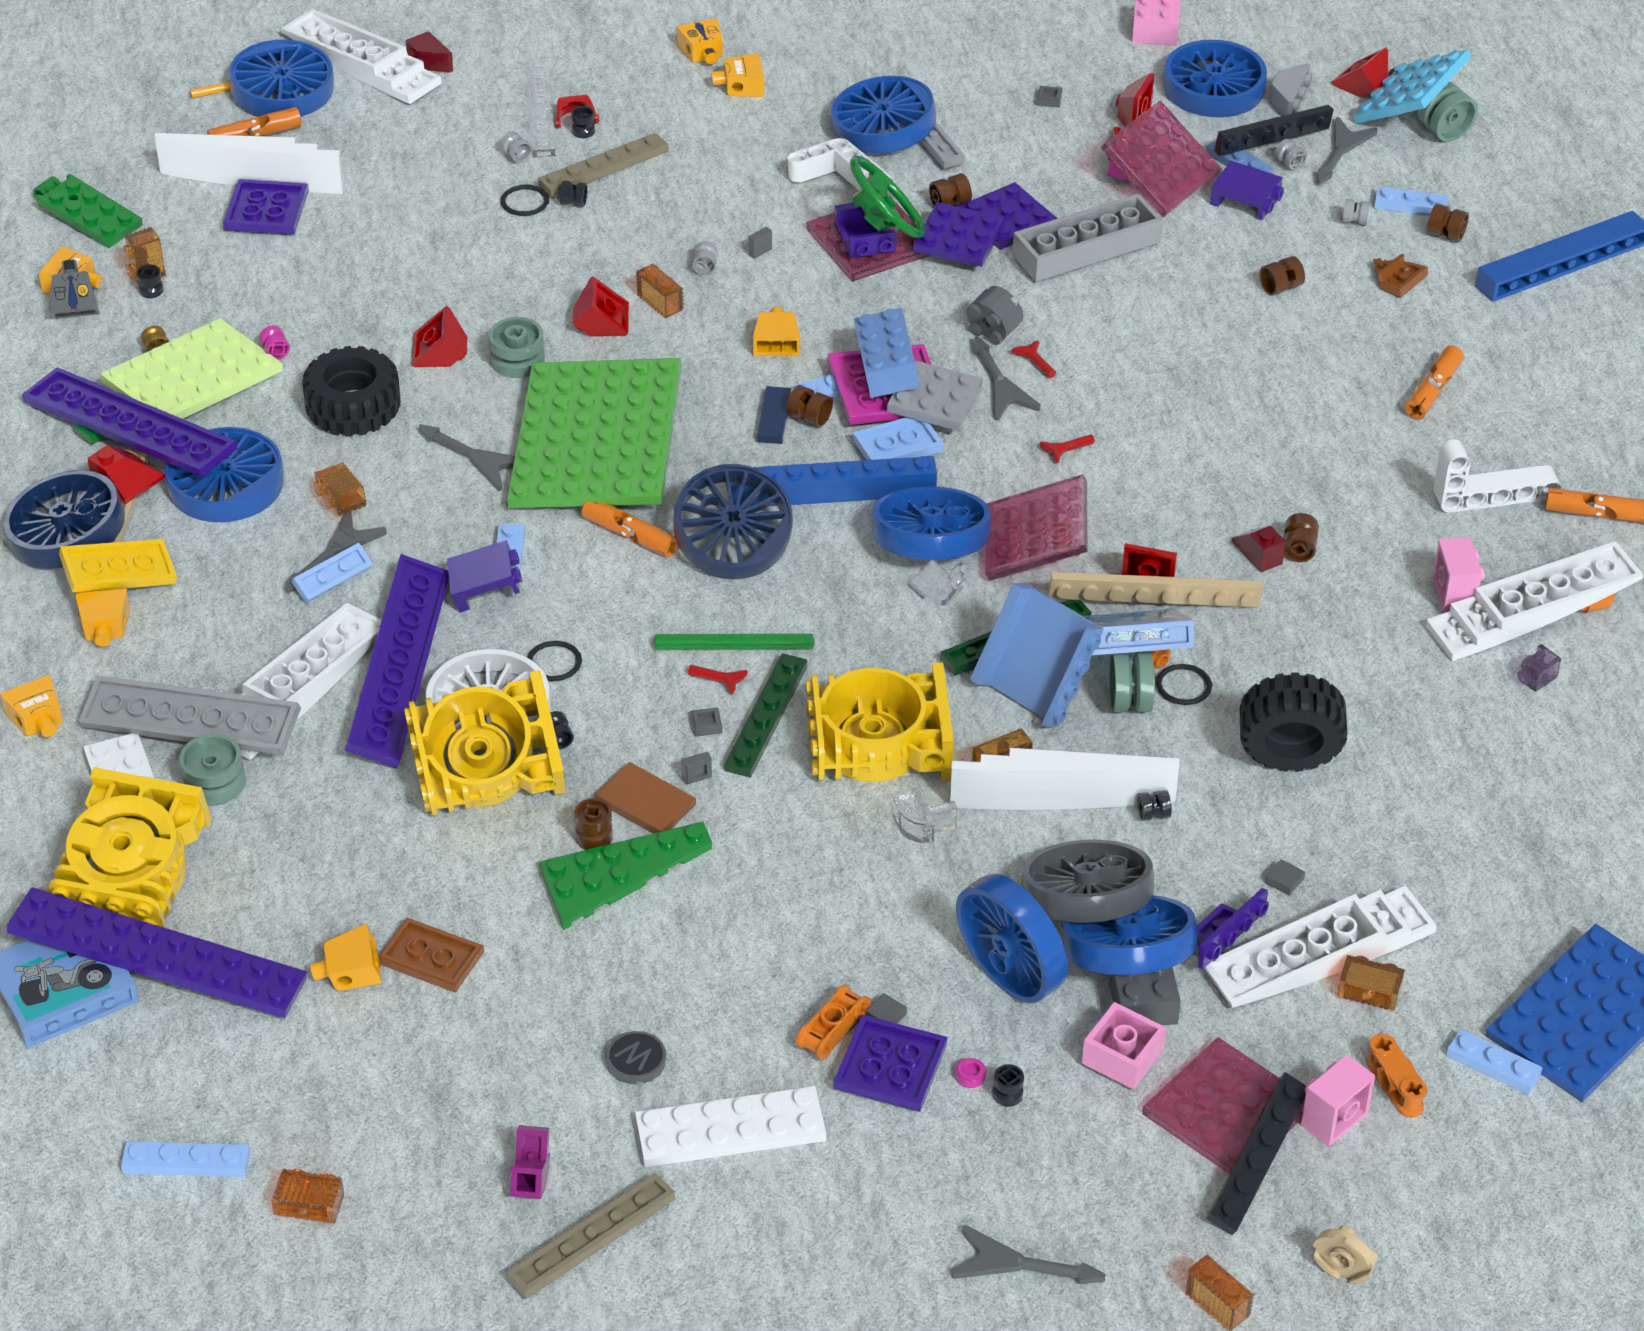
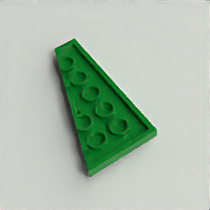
[539,821,712,931]

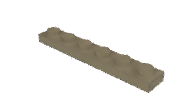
[538,133,668,197]
[506,1173,675,1299]

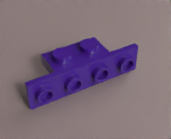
[1197,888,1269,970]

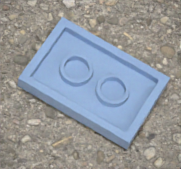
[853,417,943,460]

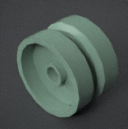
[1417,82,1478,142]
[489,317,545,378]
[1110,651,1155,712]
[179,733,246,805]

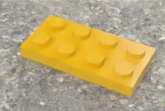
[59,539,177,593]

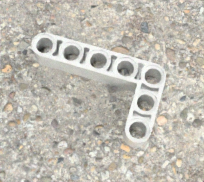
[787,138,896,202]
[1433,439,1562,513]

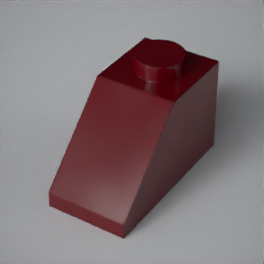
[405,31,453,73]
[1232,525,1286,573]

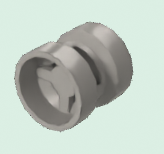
[500,131,532,163]
[1274,139,1307,170]
[1343,199,1370,225]
[692,241,717,275]

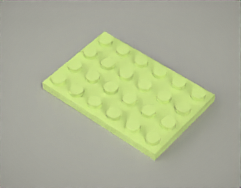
[100,318,283,419]

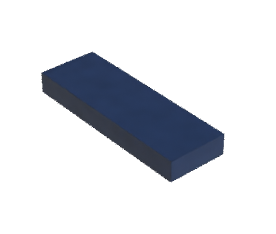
[757,386,791,444]

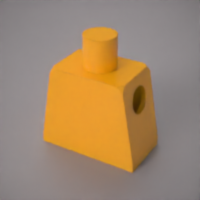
[753,307,800,356]
[75,588,130,647]
[310,924,383,991]

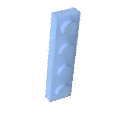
[121,1141,250,1177]

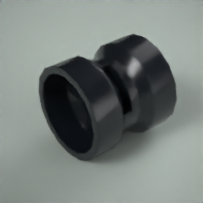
[571,106,595,139]
[559,181,588,207]
[136,264,164,298]
[550,711,574,750]
[1138,790,1172,821]
[993,1064,1024,1107]

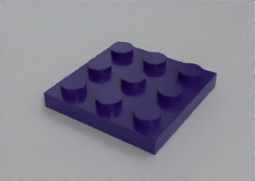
[223,179,309,235]
[958,182,1057,250]
[914,202,1005,267]
[834,1015,948,1112]

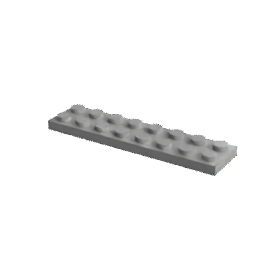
[78,675,301,755]

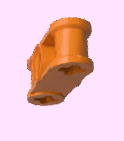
[796,984,871,1061]
[1367,1034,1427,1118]

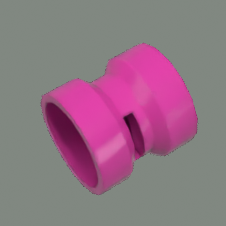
[259,325,290,359]

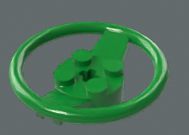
[849,156,926,238]

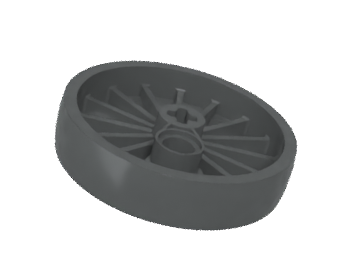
[1022,840,1154,923]

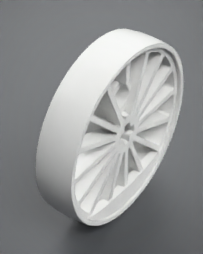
[425,649,551,755]

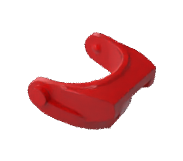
[554,94,600,128]

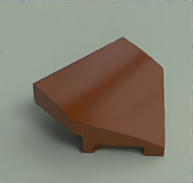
[1373,254,1428,298]

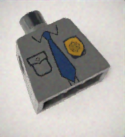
[50,260,100,319]

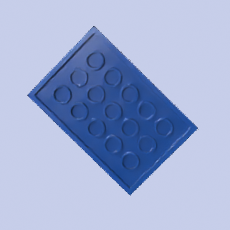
[1485,923,1644,1102]

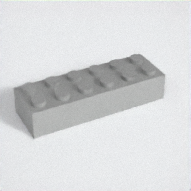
[1013,193,1163,282]

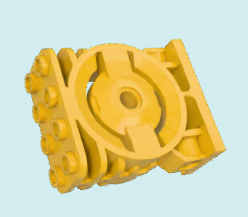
[806,662,954,782]
[404,670,566,816]
[48,767,212,927]

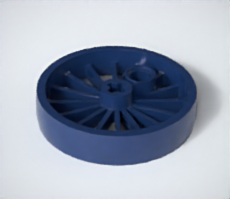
[673,464,793,579]
[3,470,125,569]

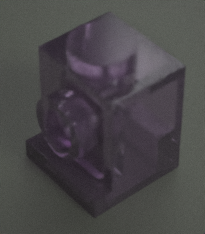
[1517,644,1561,692]

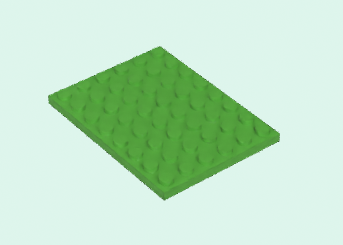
[507,358,682,508]

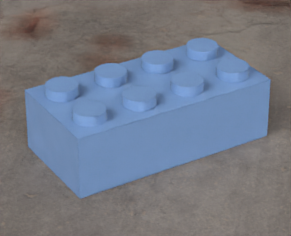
[853,308,920,398]

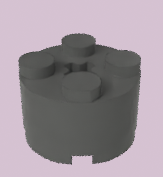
[966,286,1024,345]

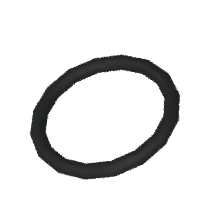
[501,185,549,216]
[527,640,582,682]
[1156,664,1212,705]

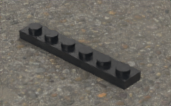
[1214,105,1334,156]
[1206,1072,1306,1235]

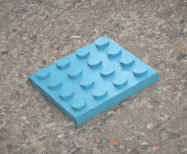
[1353,49,1472,124]

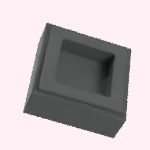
[1037,86,1062,108]
[748,226,772,259]
[691,707,722,737]
[682,751,712,785]
[1265,859,1305,895]
[865,993,907,1024]

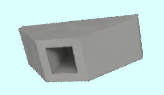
[1270,64,1312,116]

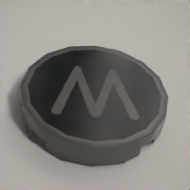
[606,1031,666,1084]

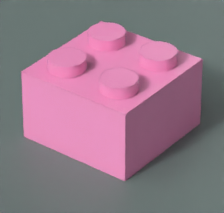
[1132,0,1180,46]
[1432,537,1484,613]
[1082,1002,1166,1090]
[1301,1055,1375,1147]

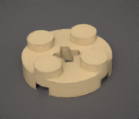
[1313,1226,1378,1284]

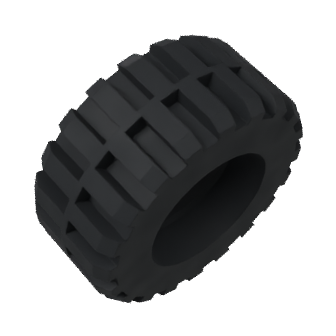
[302,346,401,436]
[1239,672,1348,772]

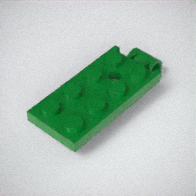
[33,173,143,248]

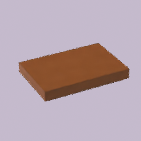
[595,762,696,833]
[379,918,484,993]

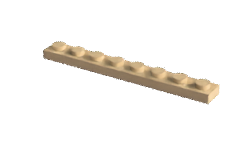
[1048,572,1264,608]

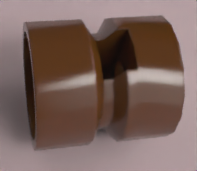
[929,173,972,206]
[1427,203,1469,242]
[1259,256,1305,296]
[786,385,833,427]
[1283,513,1319,563]
[574,798,613,850]

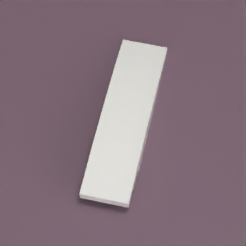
[281,9,442,104]
[155,133,344,194]
[1426,541,1643,661]
[240,603,381,760]
[950,748,1180,810]
[1204,885,1436,1008]

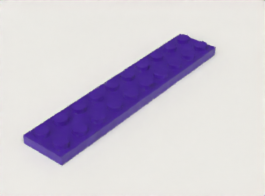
[22,367,238,477]
[344,554,449,768]
[7,887,307,1018]

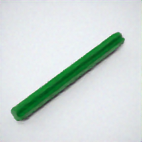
[654,633,815,650]

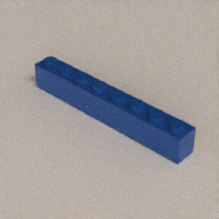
[1475,210,1644,302]
[730,456,937,507]

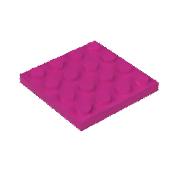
[827,344,932,425]

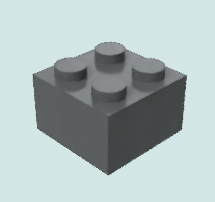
[1109,967,1181,1026]

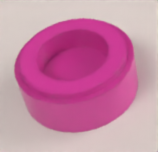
[955,1058,986,1088]

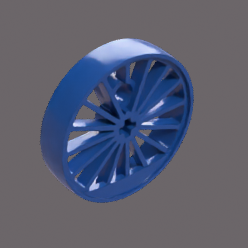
[229,39,334,116]
[1163,40,1267,117]
[831,76,936,154]
[165,427,284,522]
[872,486,991,560]
[956,873,1068,1003]
[1062,895,1197,975]

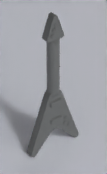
[1318,117,1378,185]
[974,336,1041,420]
[419,424,515,491]
[286,511,387,592]
[951,1225,1106,1284]

